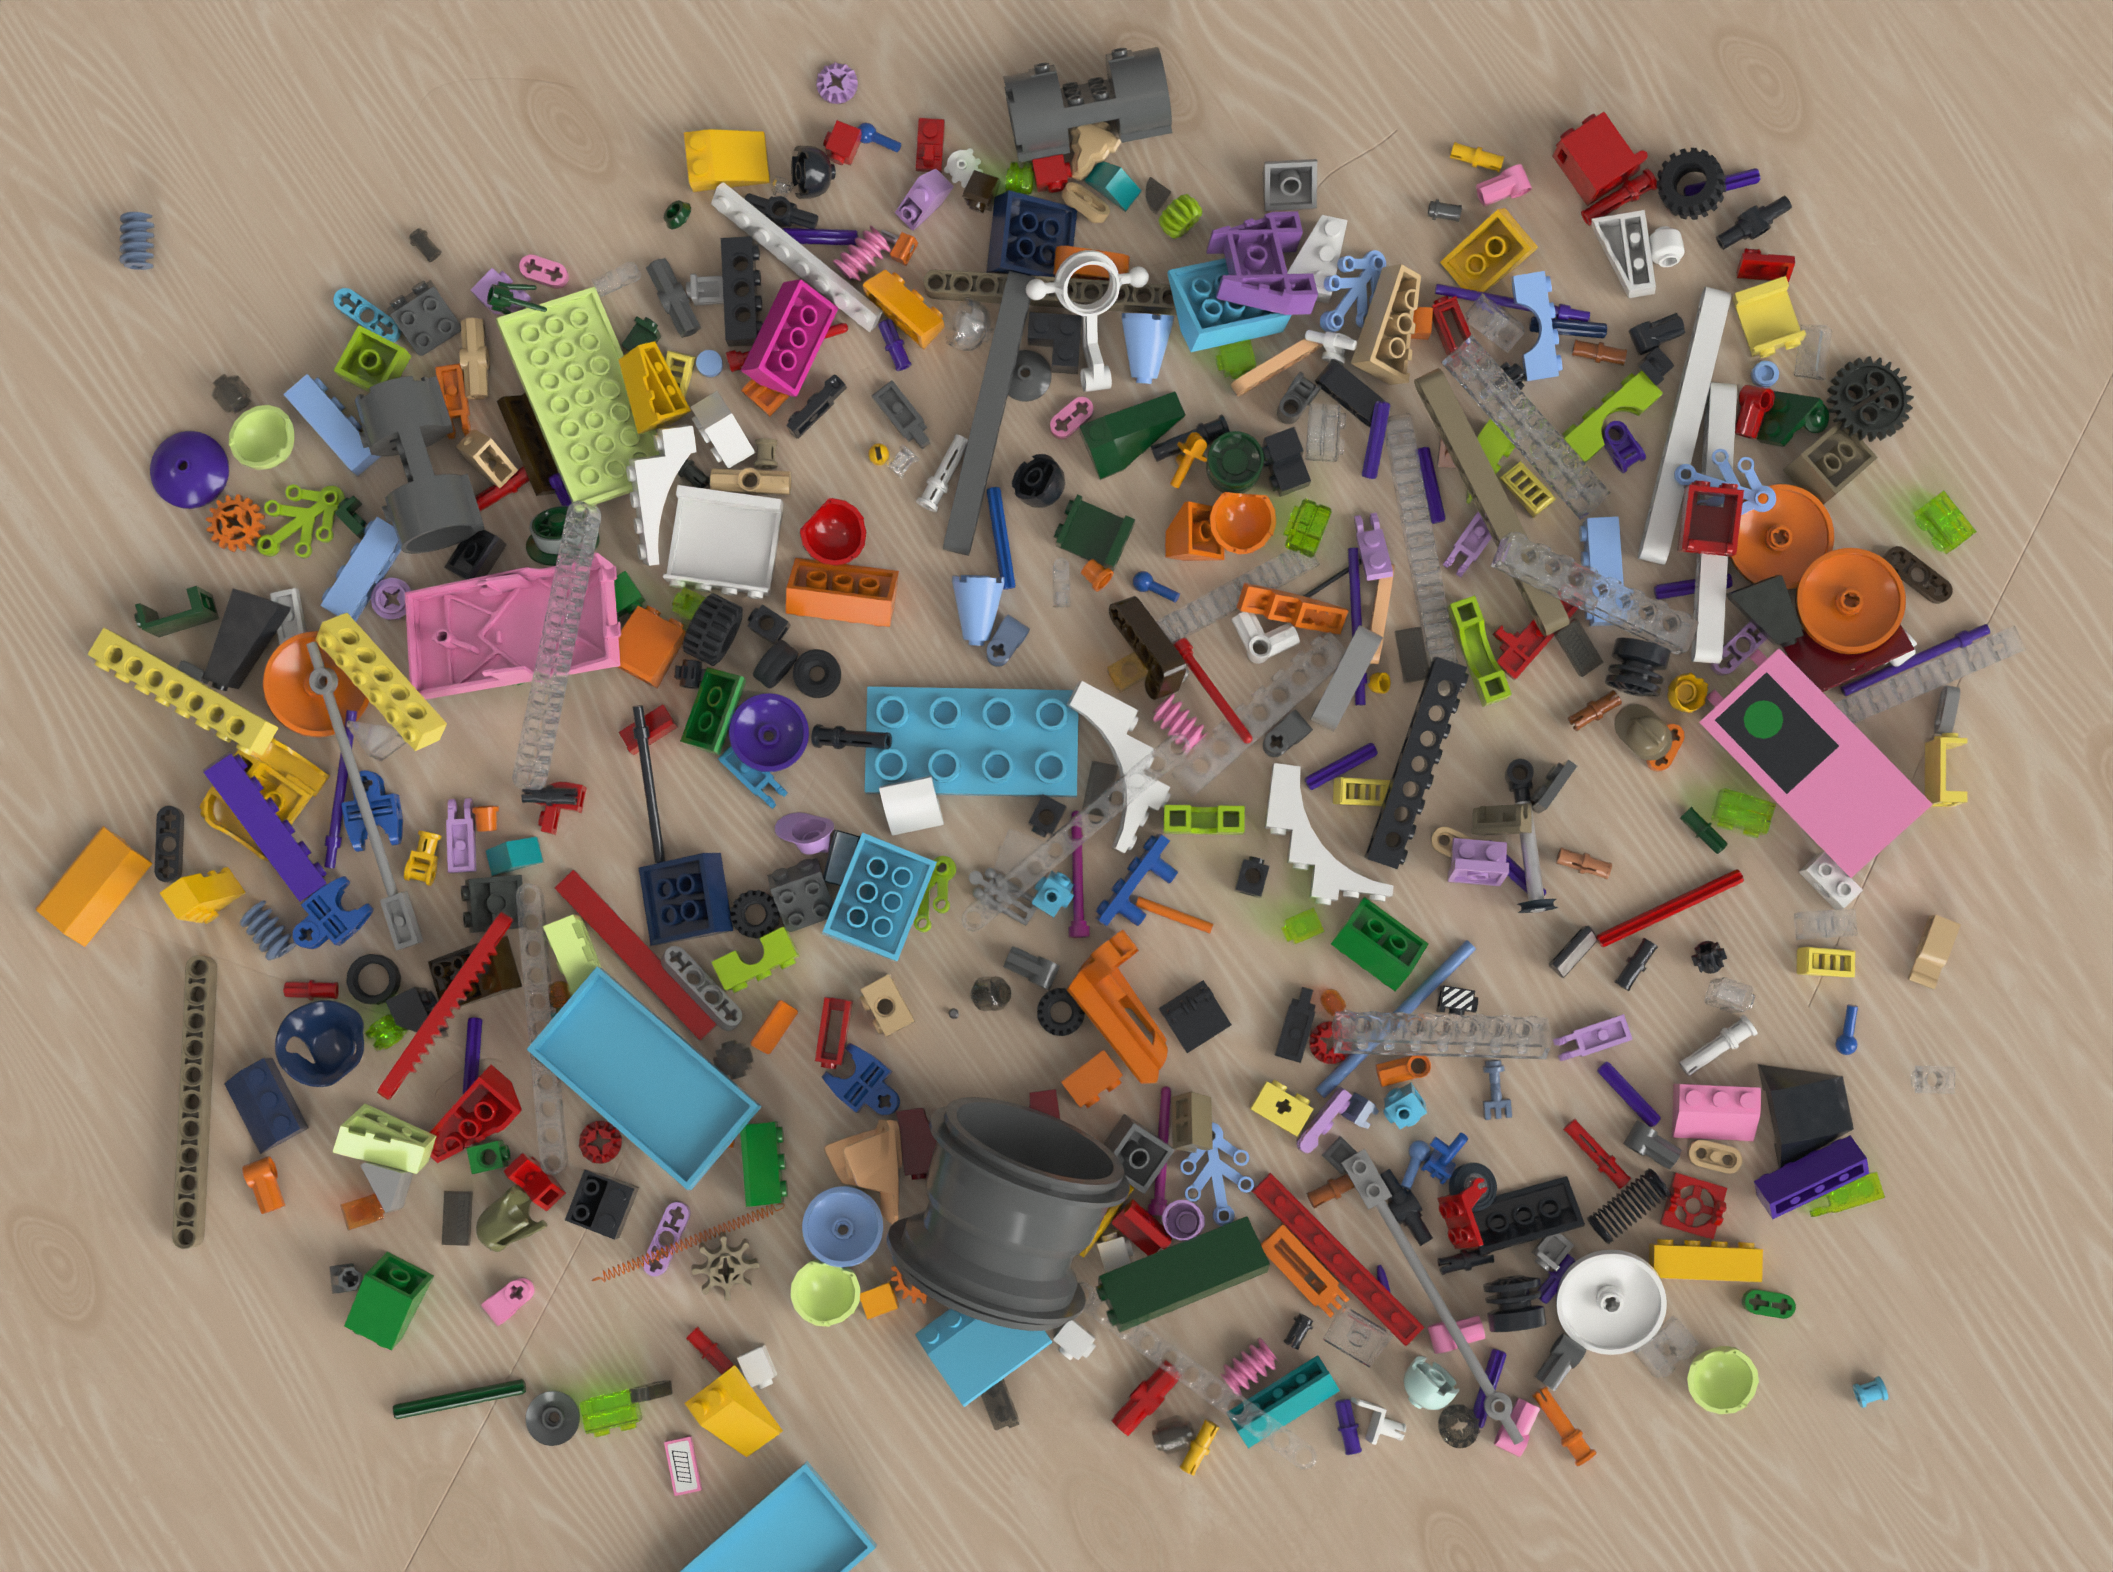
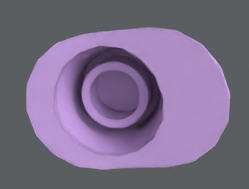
[775,812,834,855]

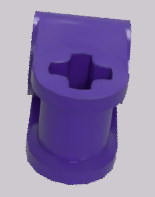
[1601,421,1646,473]

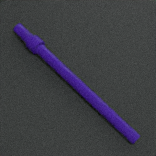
[1435,284,1590,322]
[1348,548,1367,706]
[1841,624,1990,696]
[324,710,357,868]

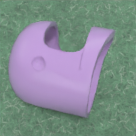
[1162,1200,1205,1241]

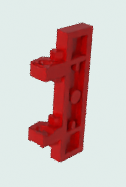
[1492,584,1585,680]

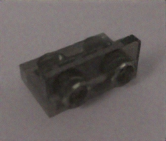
[981,1378,1020,1430]

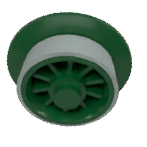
[526,506,600,566]

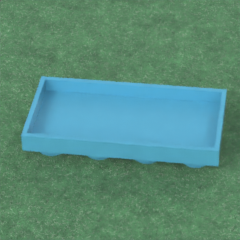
[865,687,1078,798]
[526,966,762,1190]
[679,1461,877,1572]

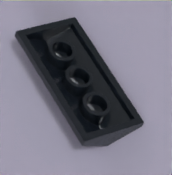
[1473,1176,1585,1255]

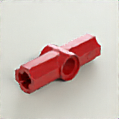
[1111,1359,1183,1436]

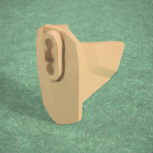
[824,1119,902,1225]

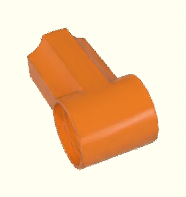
[1375,1054,1431,1087]
[242,1156,285,1214]

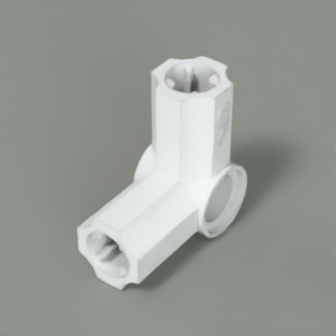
[1231,612,1300,664]

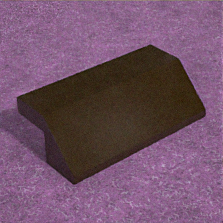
[497,392,559,496]

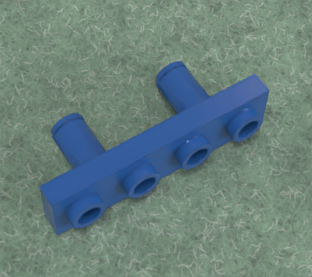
[1095,834,1178,926]

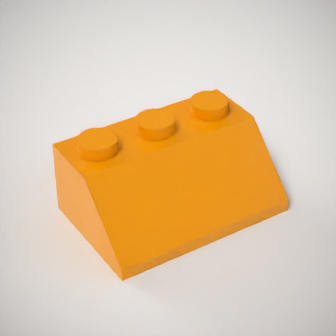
[863,269,945,350]

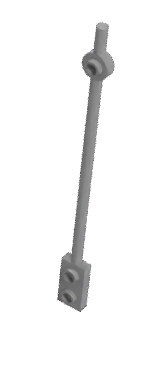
[306,642,424,951]
[1341,1149,1524,1445]

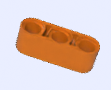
[1053,246,1130,281]

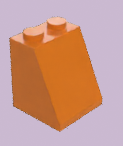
[617,605,686,689]

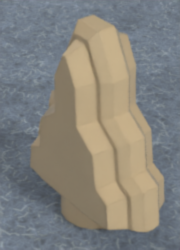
[1070,122,1121,181]

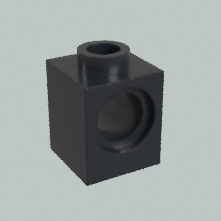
[748,604,791,645]
[1028,794,1067,838]
[1234,856,1269,898]

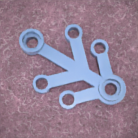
[1320,250,1386,332]
[1674,449,1776,515]
[1180,1122,1254,1226]

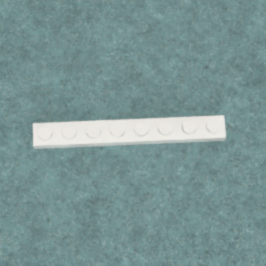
[711,182,883,332]

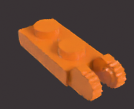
[435,363,471,439]

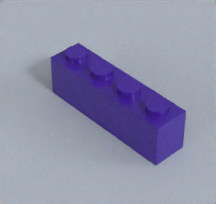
[1754,1135,1869,1219]

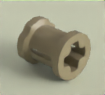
[754,438,778,469]

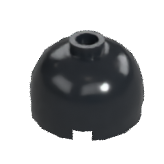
[791,146,836,199]
[1012,454,1066,508]

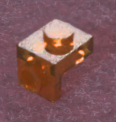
[340,1193,385,1231]

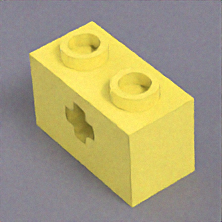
[1250,1079,1313,1137]

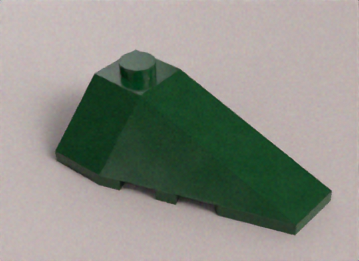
[1080,392,1186,480]

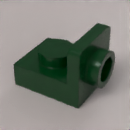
[621,316,661,352]
[335,495,367,540]

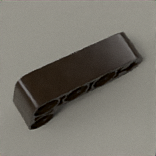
[1109,596,1186,700]

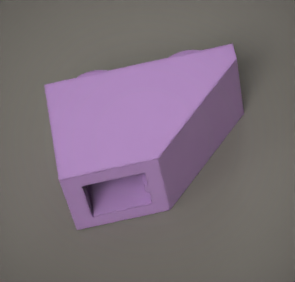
[895,169,954,231]
[471,268,532,314]

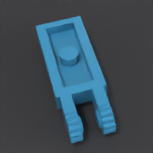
[718,746,788,809]

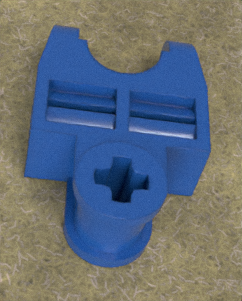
[341,770,403,852]
[293,876,374,949]
[822,1043,900,1115]

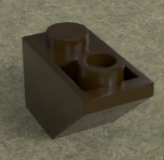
[962,170,1001,213]

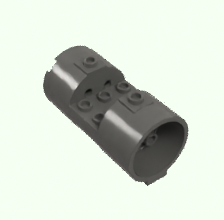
[1003,47,1172,162]
[355,376,485,554]

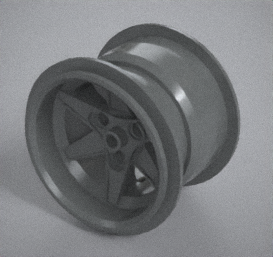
[887,1097,1130,1331]

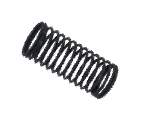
[1587,1168,1671,1244]

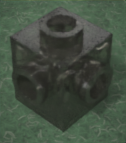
[713,1040,754,1080]

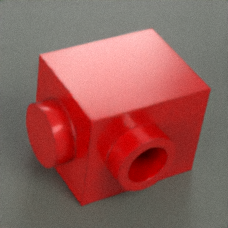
[823,120,862,166]
[1032,154,1072,193]

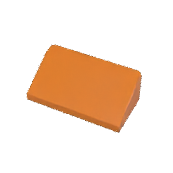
[750,1000,798,1054]

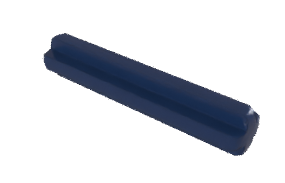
[1529,317,1607,338]

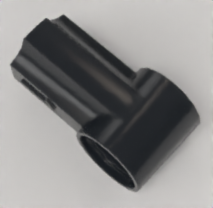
[1628,313,1686,355]

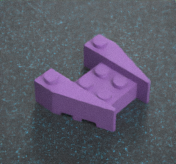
[1206,211,1318,315]

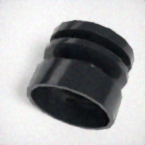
[1605,637,1671,697]
[1483,1275,1547,1332]

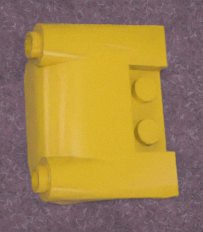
[199,736,331,862]

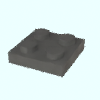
[1531,760,1577,814]

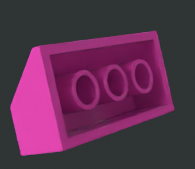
[741,279,838,397]

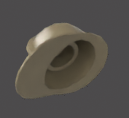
[1614,704,1673,761]

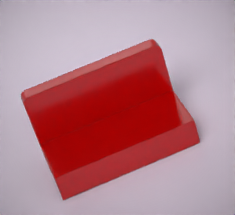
[618,704,678,755]
[1112,1199,1172,1256]

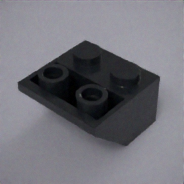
[386,987,449,1038]
[565,1169,639,1240]

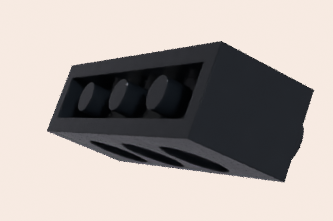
[721,236,763,347]

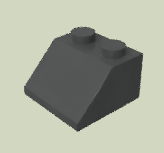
[1104,1114,1175,1194]

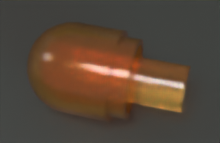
[549,981,571,1014]
[1320,989,1351,1024]

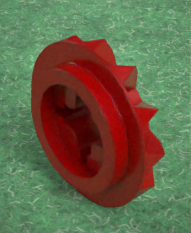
[1309,1021,1352,1064]
[579,1121,622,1164]

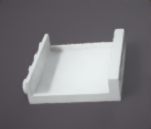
[663,485,784,599]

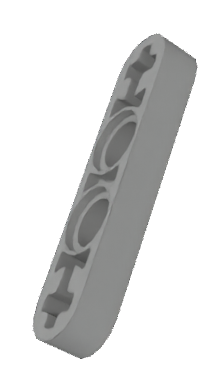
[661,946,742,1031]

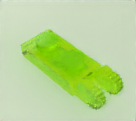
[1809,1171,1885,1217]

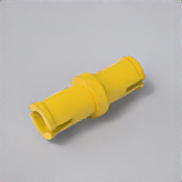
[1450,142,1505,173]
[1179,1419,1220,1476]

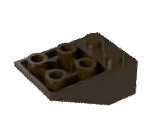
[428,936,522,1007]

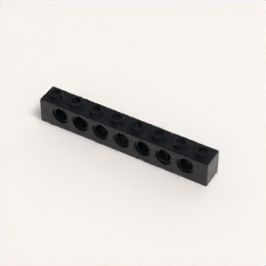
[1364,657,1469,869]

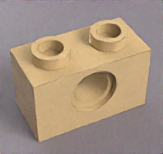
[859,974,916,1037]

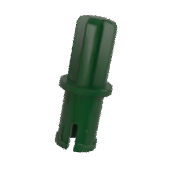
[1679,806,1728,854]

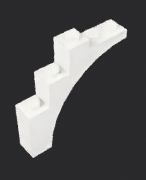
[1066,681,1171,853]
[1265,763,1394,905]

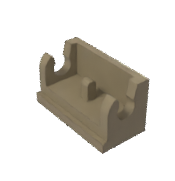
[1471,803,1532,836]
[1172,1091,1213,1153]

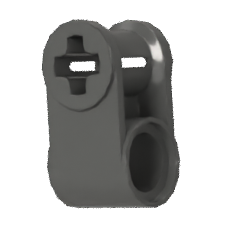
[1277,371,1322,424]
[1263,710,1313,758]

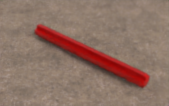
[1597,869,1744,947]

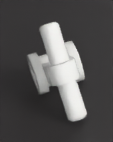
[1305,330,1357,365]

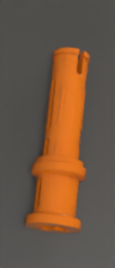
[1532,1386,1597,1466]

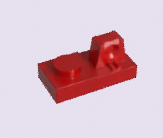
[915,118,945,173]
[1736,248,1795,282]

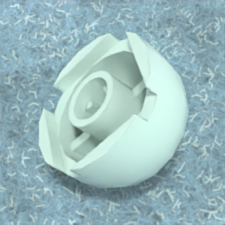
[1404,1356,1459,1410]

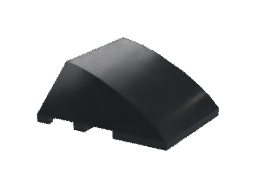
[1758,1064,1854,1169]

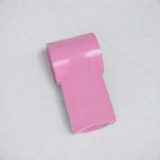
[1476,164,1532,207]
[1428,1315,1485,1354]
[1494,1397,1540,1457]

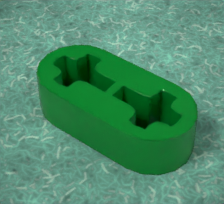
[1742,1289,1796,1319]

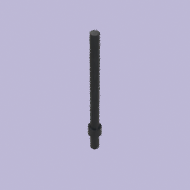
[632,705,665,863]

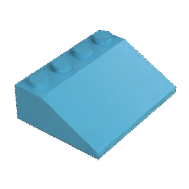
[1167,258,1292,352]
[822,832,937,962]
[915,1308,1052,1407]

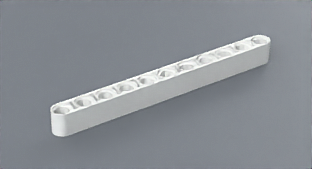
[1638,286,1731,565]
[1691,382,1737,664]

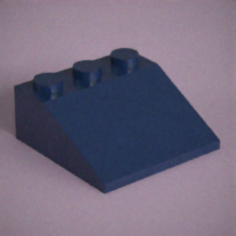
[986,190,1077,277]
[638,853,733,946]

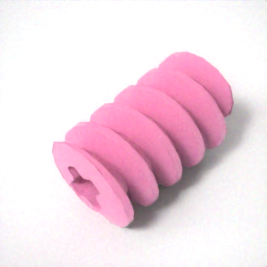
[833,225,891,282]
[1153,693,1209,753]
[1219,1338,1278,1397]

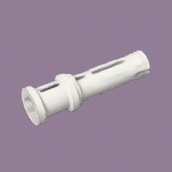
[916,434,968,512]
[1679,1014,1758,1076]

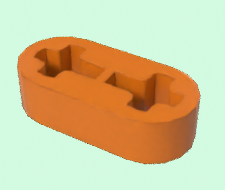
[1646,724,1685,772]

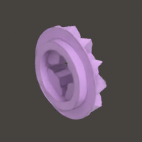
[816,62,858,104]
[371,578,412,620]

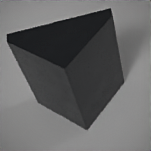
[444,530,507,580]

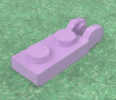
[1443,511,1492,578]
[1354,513,1393,581]
[446,798,477,873]
[1553,1014,1633,1061]
[1296,1087,1352,1153]

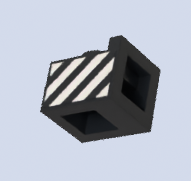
[1436,985,1478,1016]

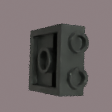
[461,875,526,933]

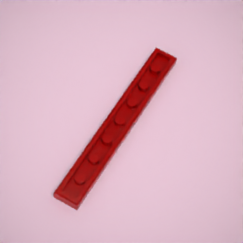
[554,870,717,1041]
[1251,1173,1425,1346]

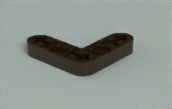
[1882,546,1953,604]

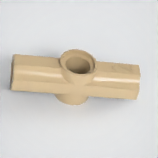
[459,318,490,400]
[710,468,791,496]

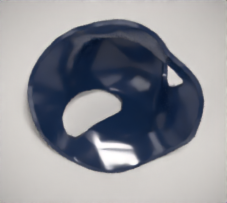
[275,1000,364,1087]

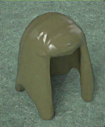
[476,1184,548,1252]

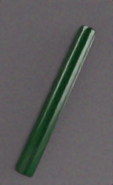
[393,1379,526,1419]

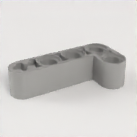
[1310,625,1383,732]

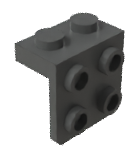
[387,280,461,356]
[767,858,833,932]

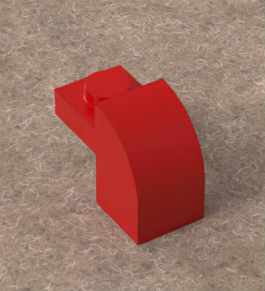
[536,782,587,835]
[503,1153,566,1212]

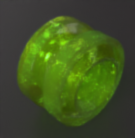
[1005,161,1034,195]
[365,1014,409,1052]

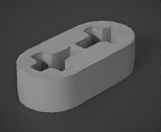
[1934,685,1960,735]

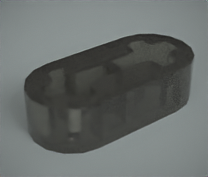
[629,1380,673,1403]

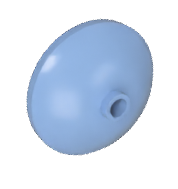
[802,1186,883,1268]

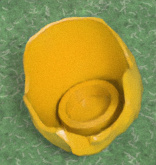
[1667,672,1709,713]

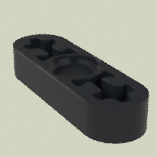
[154,806,184,883]

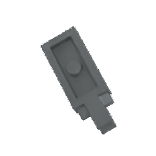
[872,380,930,449]

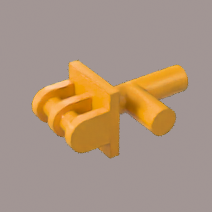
[1170,432,1207,489]

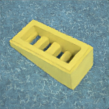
[665,350,696,398]
[1500,461,1556,518]
[1333,777,1390,806]
[1797,947,1855,978]

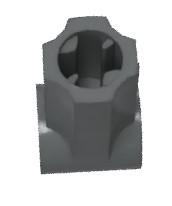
[1003,946,1060,990]
[1623,1120,1682,1169]
[329,1263,362,1294]
[1535,1333,1586,1391]

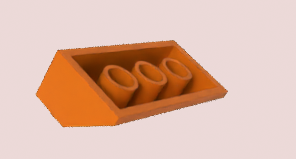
[786,558,899,627]

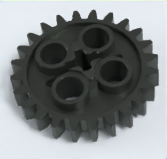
[1826,356,1914,442]

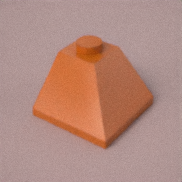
[1165,501,1224,561]

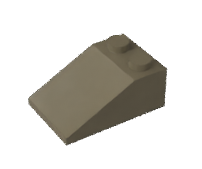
[1783,421,1878,505]

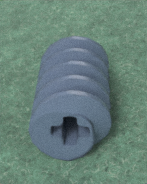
[119,212,154,270]
[240,900,297,960]

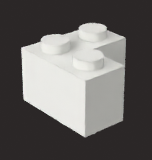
[691,391,755,469]

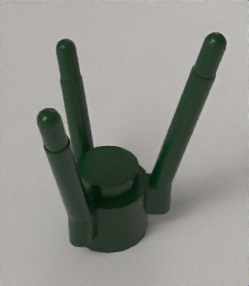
[487,281,547,315]

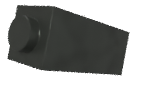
[1726,575,1803,647]

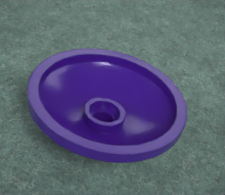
[150,431,229,509]
[729,693,809,772]

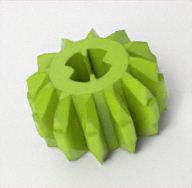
[1158,194,1203,239]

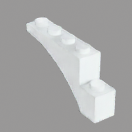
[626,425,696,566]

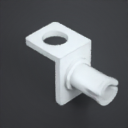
[1350,1397,1406,1445]

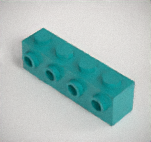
[1226,1355,1340,1449]

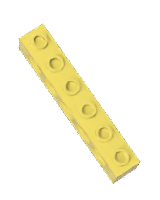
[315,613,447,751]

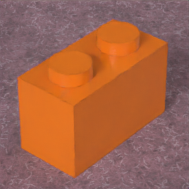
[1061,1050,1123,1108]

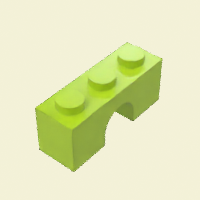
[1163,805,1245,835]
[711,926,800,993]

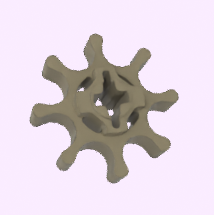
[691,1232,760,1301]

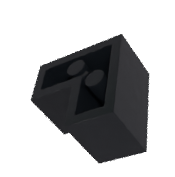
[1027,312,1082,374]
[1261,427,1311,497]

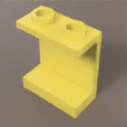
[1732,276,1806,358]
[1925,733,1968,807]

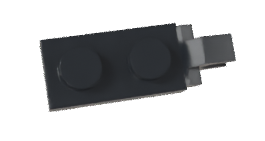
[786,374,847,439]
[1275,987,1316,1063]

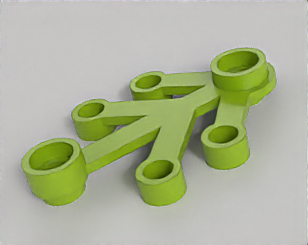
[257,484,345,558]
[914,856,956,933]

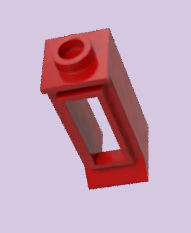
[1431,296,1481,369]
[815,997,853,1069]

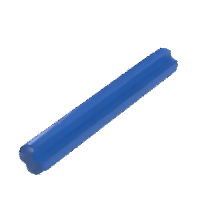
[987,487,1016,590]

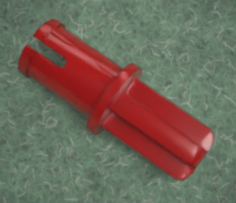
[283,979,339,1001]
[686,1327,733,1375]

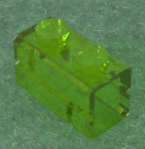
[1913,490,1977,554]
[1283,498,1332,558]
[1711,788,1776,838]
[579,1387,642,1437]

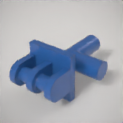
[1421,1133,1468,1185]

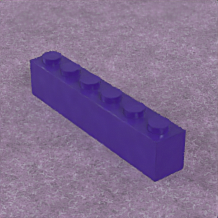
[203,751,327,902]

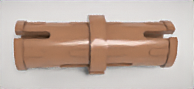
[1556,847,1612,879]

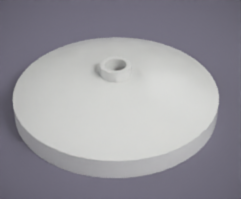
[1556,1250,1667,1355]

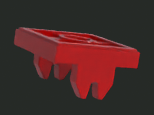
[1660,1172,1728,1240]

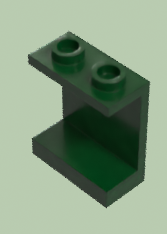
[1054,494,1135,571]
[134,586,219,637]

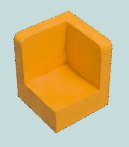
[860,1281,899,1320]

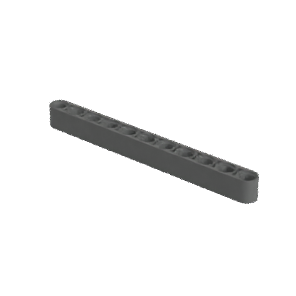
[943,271,1035,556]

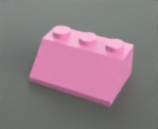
[1672,1084,1761,1141]

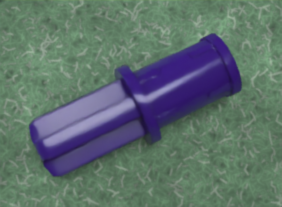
[878,319,912,371]
[1537,1254,1575,1304]
[1335,1399,1362,1455]

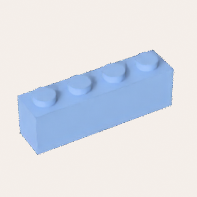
[283,374,381,476]
[1579,516,1626,626]
[320,517,401,622]

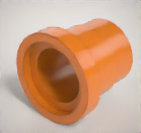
[1081,559,1114,592]
[472,806,499,832]

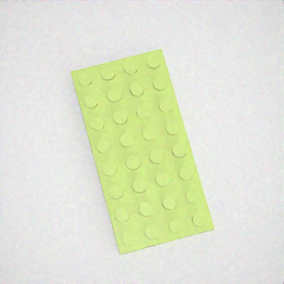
[496,287,660,512]

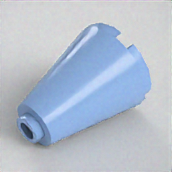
[1121,313,1174,384]
[952,575,1005,646]

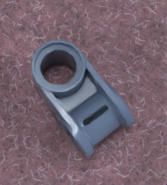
[987,614,1030,667]

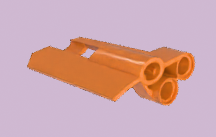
[1066,929,1168,1084]

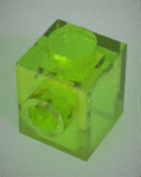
[1215,339,1256,379]
[672,587,706,622]
[1281,907,1325,945]

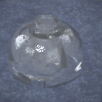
[946,297,994,351]

